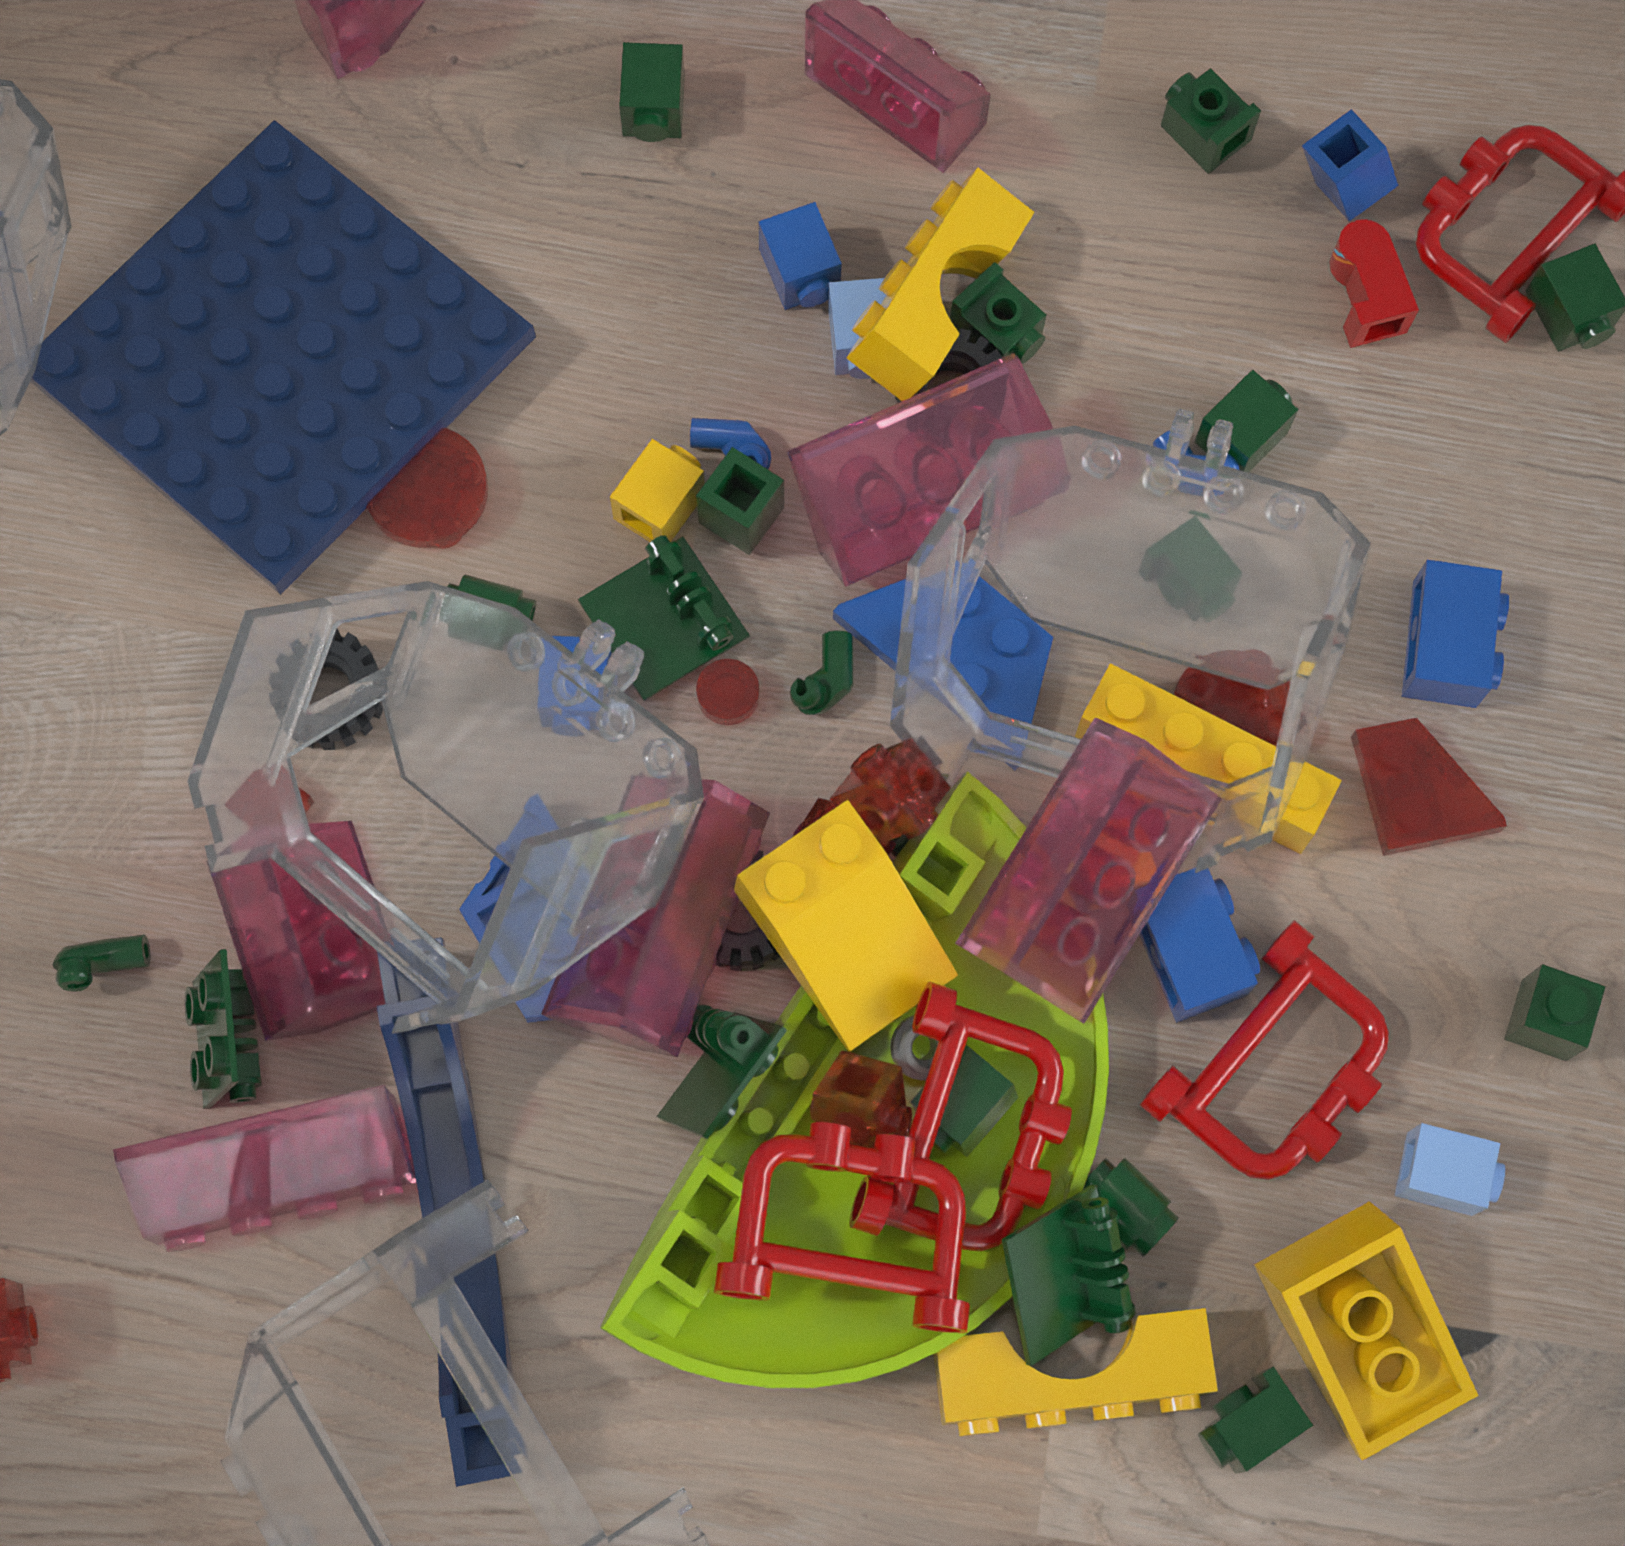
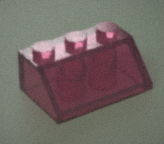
[805,0,991,173]
[206,820,395,1041]

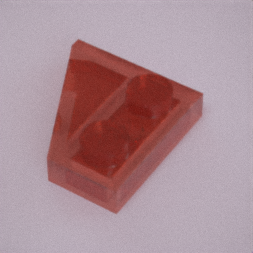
[1351,717,1507,856]

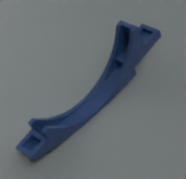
[377,937,526,1487]

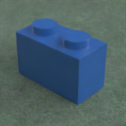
[1401,559,1509,708]
[1127,864,1260,1023]

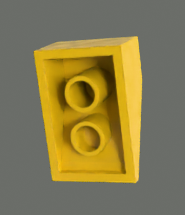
[734,800,958,1053]
[1254,1201,1479,1461]

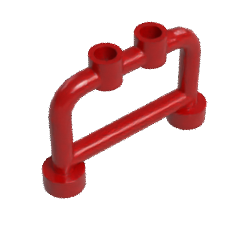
[1416,125,1625,343]
[1139,920,1389,1180]
[849,981,1072,1252]
[714,1122,970,1334]

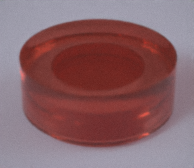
[696,659,759,725]

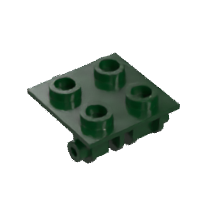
[577,535,750,701]
[184,949,262,1109]
[656,1004,787,1139]
[1002,1184,1136,1366]

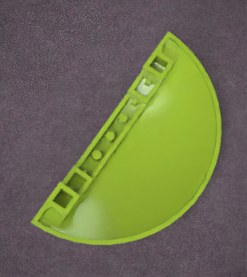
[600,771,1109,1388]

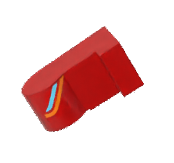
[1329,219,1419,348]

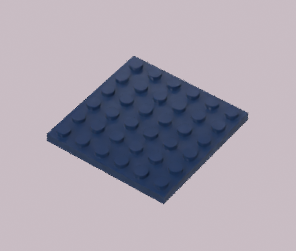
[17,120,536,595]

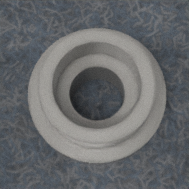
[890,1015,938,1080]

